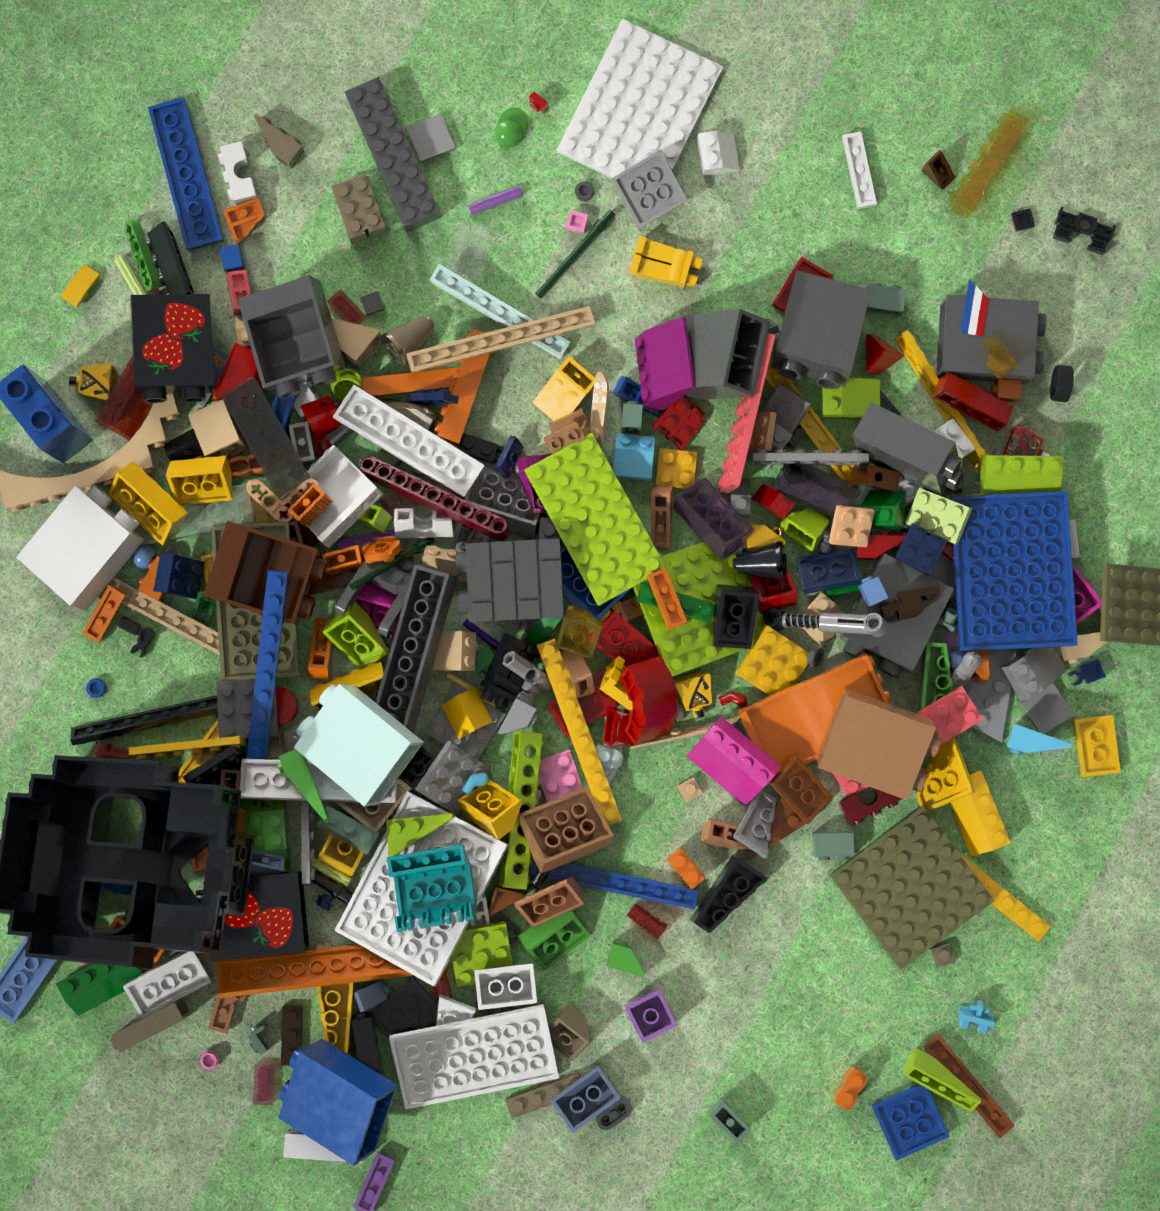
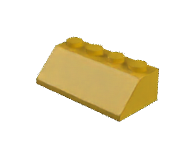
[108,462,188,546]
[309,662,385,713]
[949,770,1011,857]

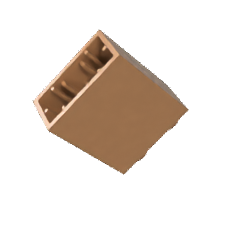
[817,688,942,800]

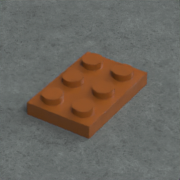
[770,755,833,824]

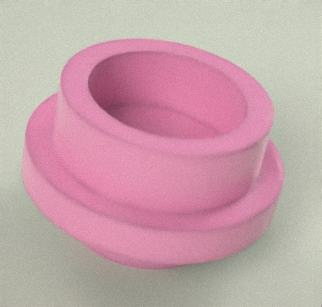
[200,1050,220,1070]

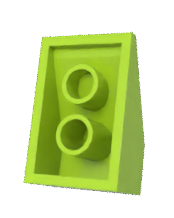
[823,377,880,419]
[322,602,389,670]

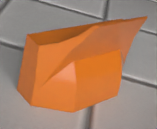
[971,650,990,683]

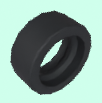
[1050,365,1074,402]

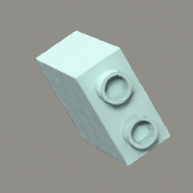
[294,684,424,806]

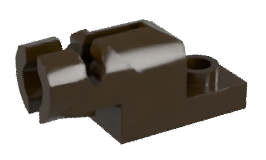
[880,586,940,621]

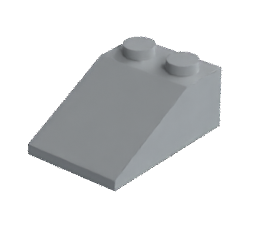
[1000,647,1067,700]

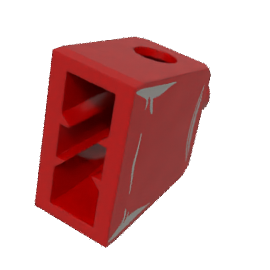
[602,706,633,747]

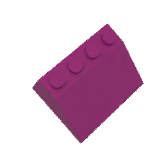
[635,317,696,411]

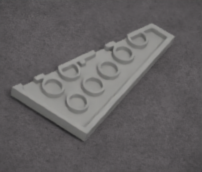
[964,649,1017,743]

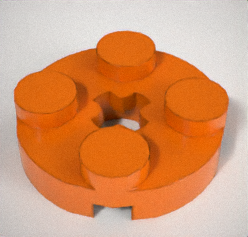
[362,536,401,564]

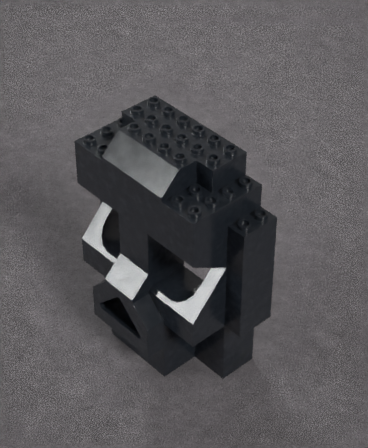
[0,755,255,969]

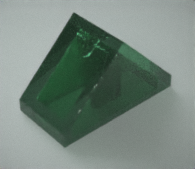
[191,591,217,627]

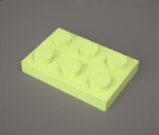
[905,488,972,545]

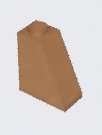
[560,645,595,699]

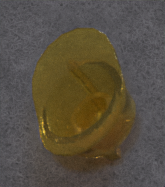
[984,336,1019,378]

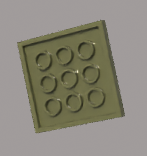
[1100,563,1160,646]

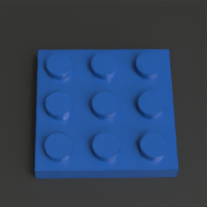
[871,1084,950,1161]

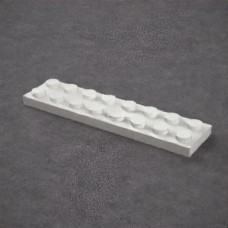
[333,385,484,498]
[239,759,397,803]

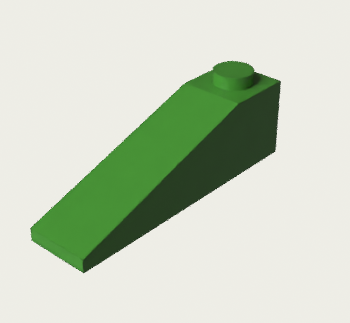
[278,750,330,825]

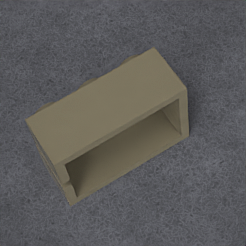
[331,174,387,244]

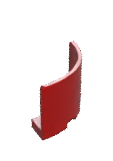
[620,655,677,745]

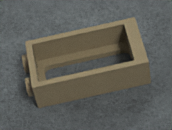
[111,998,191,1053]

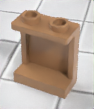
[544,407,590,454]

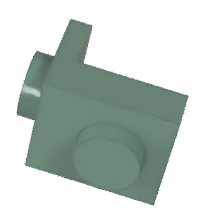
[247,1023,270,1055]

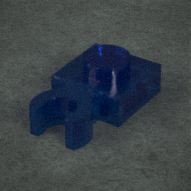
[1068,659,1106,686]

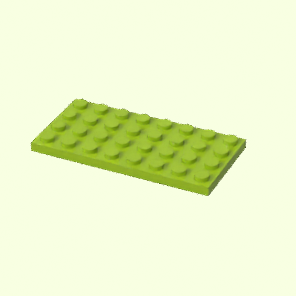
[524,433,667,606]

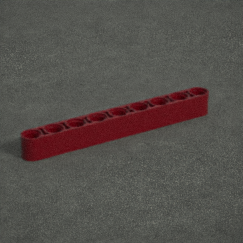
[359,455,510,541]

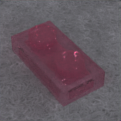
[253,1064,275,1105]

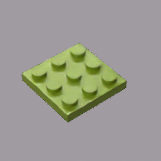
[452,921,513,987]

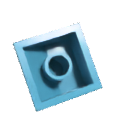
[613,433,655,481]

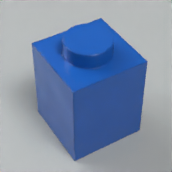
[219,244,245,274]

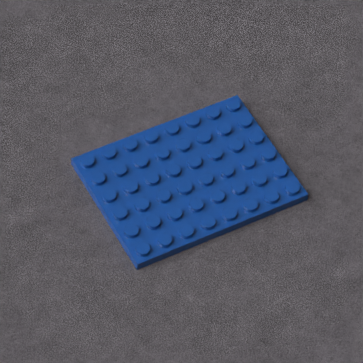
[950,491,1078,651]

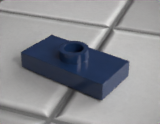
[495,435,524,478]

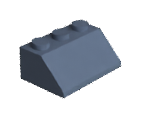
[550,1065,621,1133]

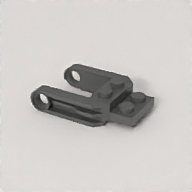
[335,554,419,637]

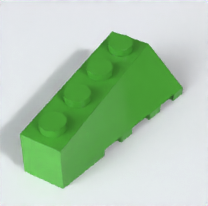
[917,642,953,712]

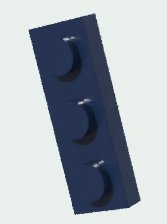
[407,389,459,405]

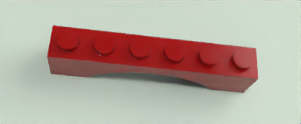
[856,532,954,562]

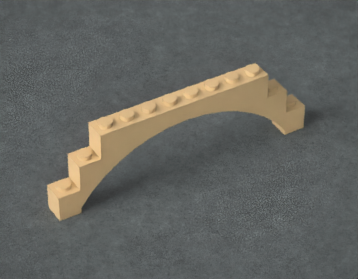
[0,394,181,513]

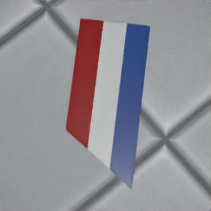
[960,279,989,337]

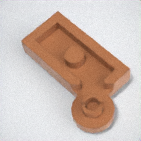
[208,993,247,1034]

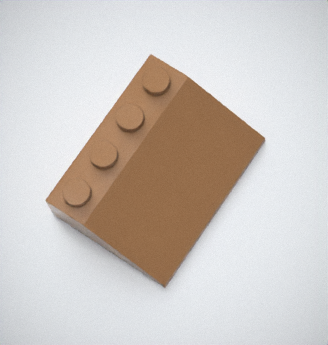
[518,787,614,874]

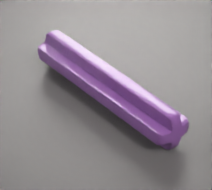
[468,186,523,215]

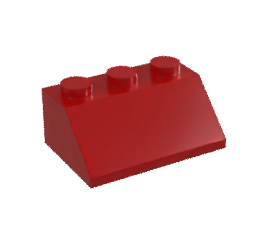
[214,343,263,413]

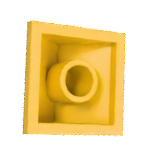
[441,688,493,739]

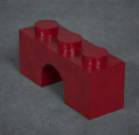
[838,788,902,825]

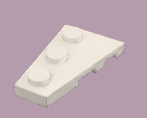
[436,994,475,1026]

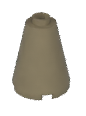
[381,316,434,365]

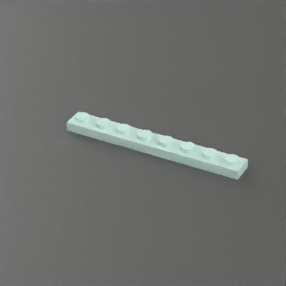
[429,264,570,359]

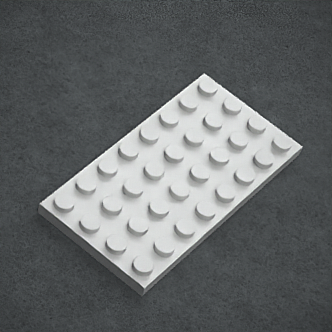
[389,1004,559,1109]

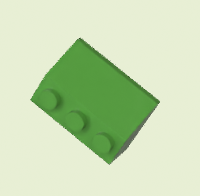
[518,910,591,970]

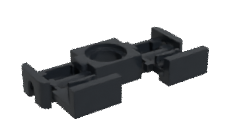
[1053,207,1116,255]

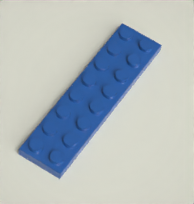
[148,97,224,251]

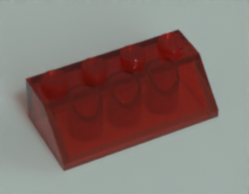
[95,356,154,441]

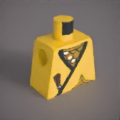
[69,364,116,403]
[674,670,712,718]

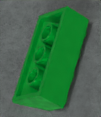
[56,964,144,1016]

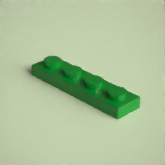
[637,582,716,624]

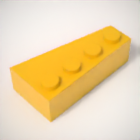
[317,982,356,1055]

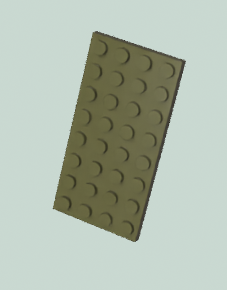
[211,522,300,681]

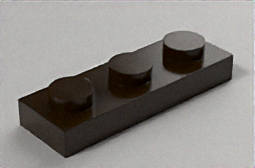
[281,1005,303,1066]

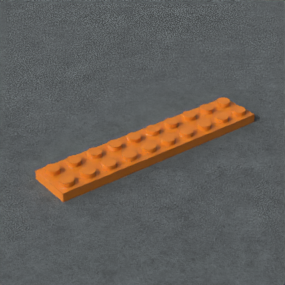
[216,945,414,998]

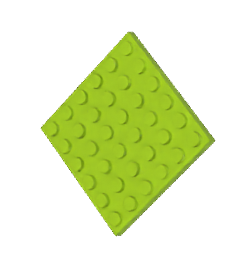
[633,532,766,677]

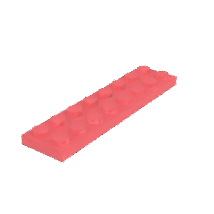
[833,686,983,798]

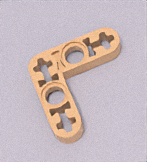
[246,477,319,522]

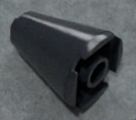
[733,541,787,580]

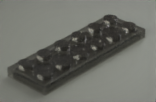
[220,376,311,497]

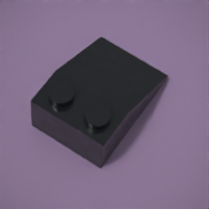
[713,584,759,649]

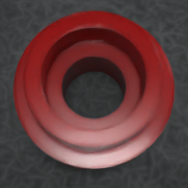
[313,437,332,456]

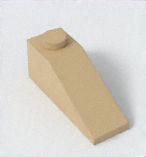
[1061,632,1108,664]

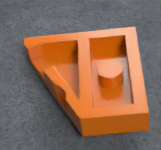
[223,197,266,245]

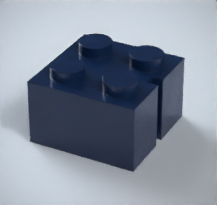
[894,523,948,576]
[153,553,205,599]

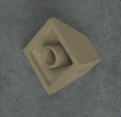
[549,1003,591,1060]

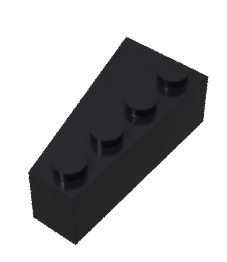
[690,855,769,933]

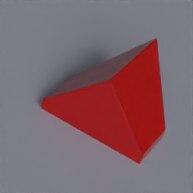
[866,334,905,375]

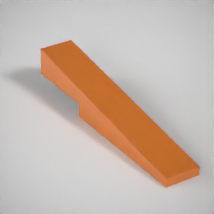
[362,367,460,398]

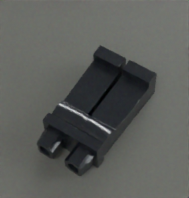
[480,633,540,709]

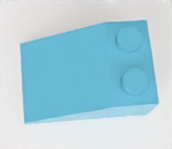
[1007,724,1072,755]

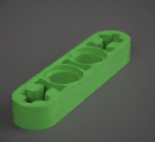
[125,220,160,291]

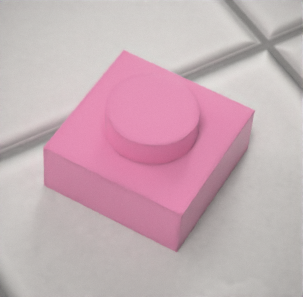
[565,210,588,234]

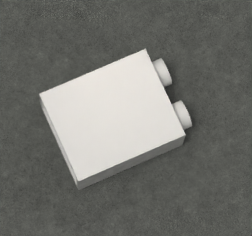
[16,485,145,610]

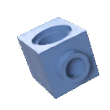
[858,576,888,607]

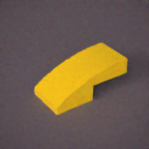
[61,264,100,308]

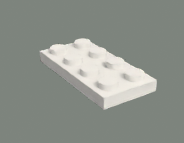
[123,951,212,1018]

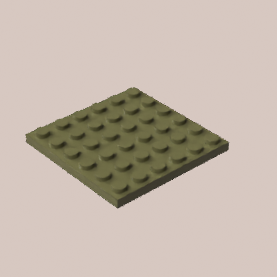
[830,806,995,970]

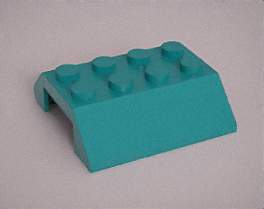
[387,844,477,932]

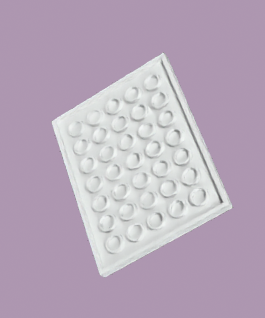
[556,19,723,178]
[334,791,509,986]

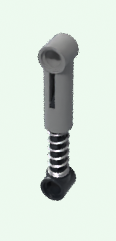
[763,608,888,637]

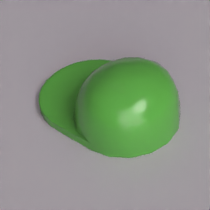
[495,108,528,148]

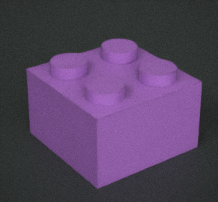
[624,987,677,1043]

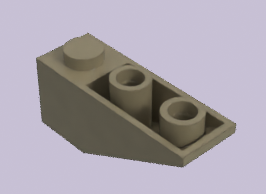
[254,114,304,169]

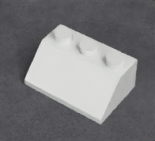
[474,963,537,1010]

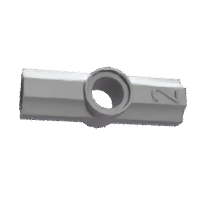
[503,651,552,692]

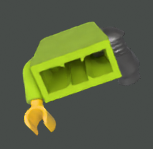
[772,508,834,554]

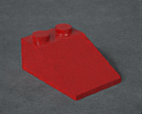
[748,567,798,614]

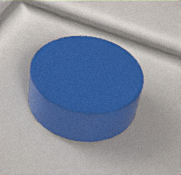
[86,678,107,698]

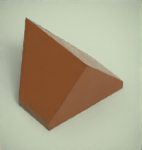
[488,885,525,916]

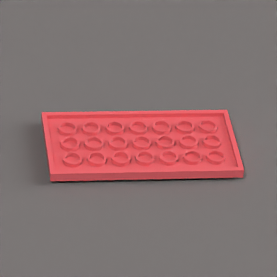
[717,333,775,495]

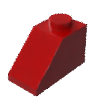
[752,484,795,521]

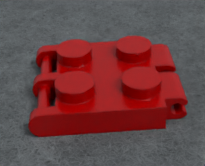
[652,396,705,450]

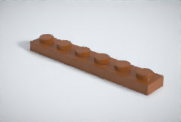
[922,1033,1015,1138]

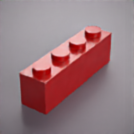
[933,372,1013,432]

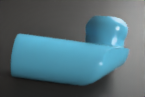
[462,773,489,795]

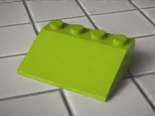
[980,455,1063,495]

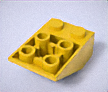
[532,356,595,421]

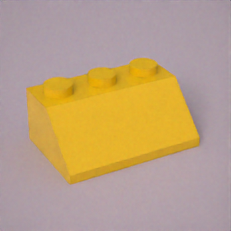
[166,456,233,505]
[458,779,522,840]

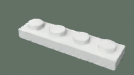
[842,131,877,209]

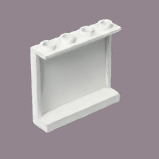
[280,445,383,548]

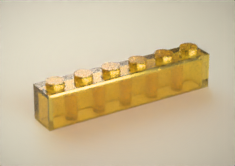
[948,109,1030,219]

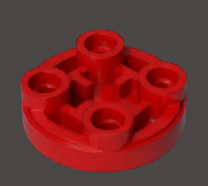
[276,687,298,726]

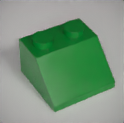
[860,490,906,529]

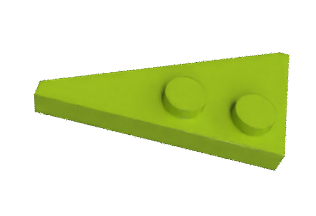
[386,813,455,857]

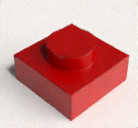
[529,91,549,114]

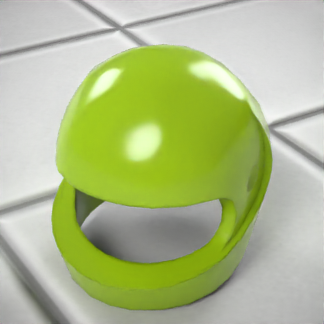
[330,367,363,400]

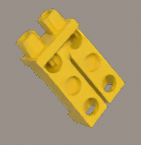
[629,235,703,288]
[600,656,633,711]

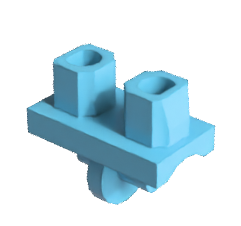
[958,1000,996,1034]

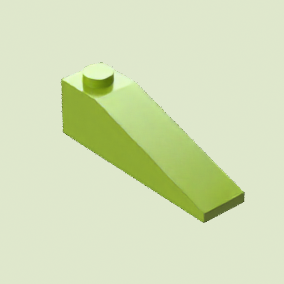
[903,1048,982,1112]

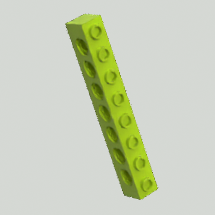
[498,731,544,890]

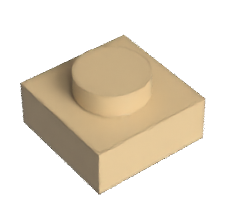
[676,777,703,803]

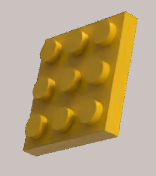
[735,625,809,696]

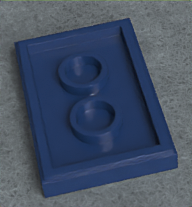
[796,548,861,594]

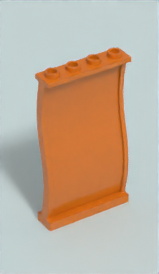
[738,652,892,780]

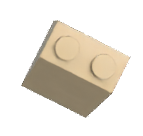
[332,318,382,368]
[188,399,250,460]
[432,631,476,672]

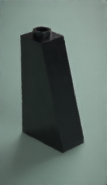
[352,1011,385,1077]

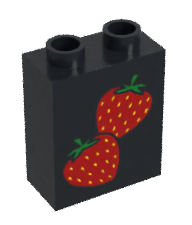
[130,294,214,403]
[196,871,310,961]

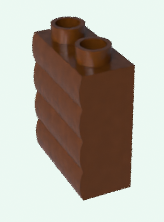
[203,521,328,624]

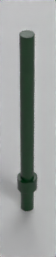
[535,210,615,299]
[350,537,434,590]

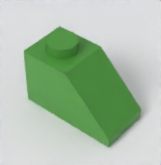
[606,940,645,977]

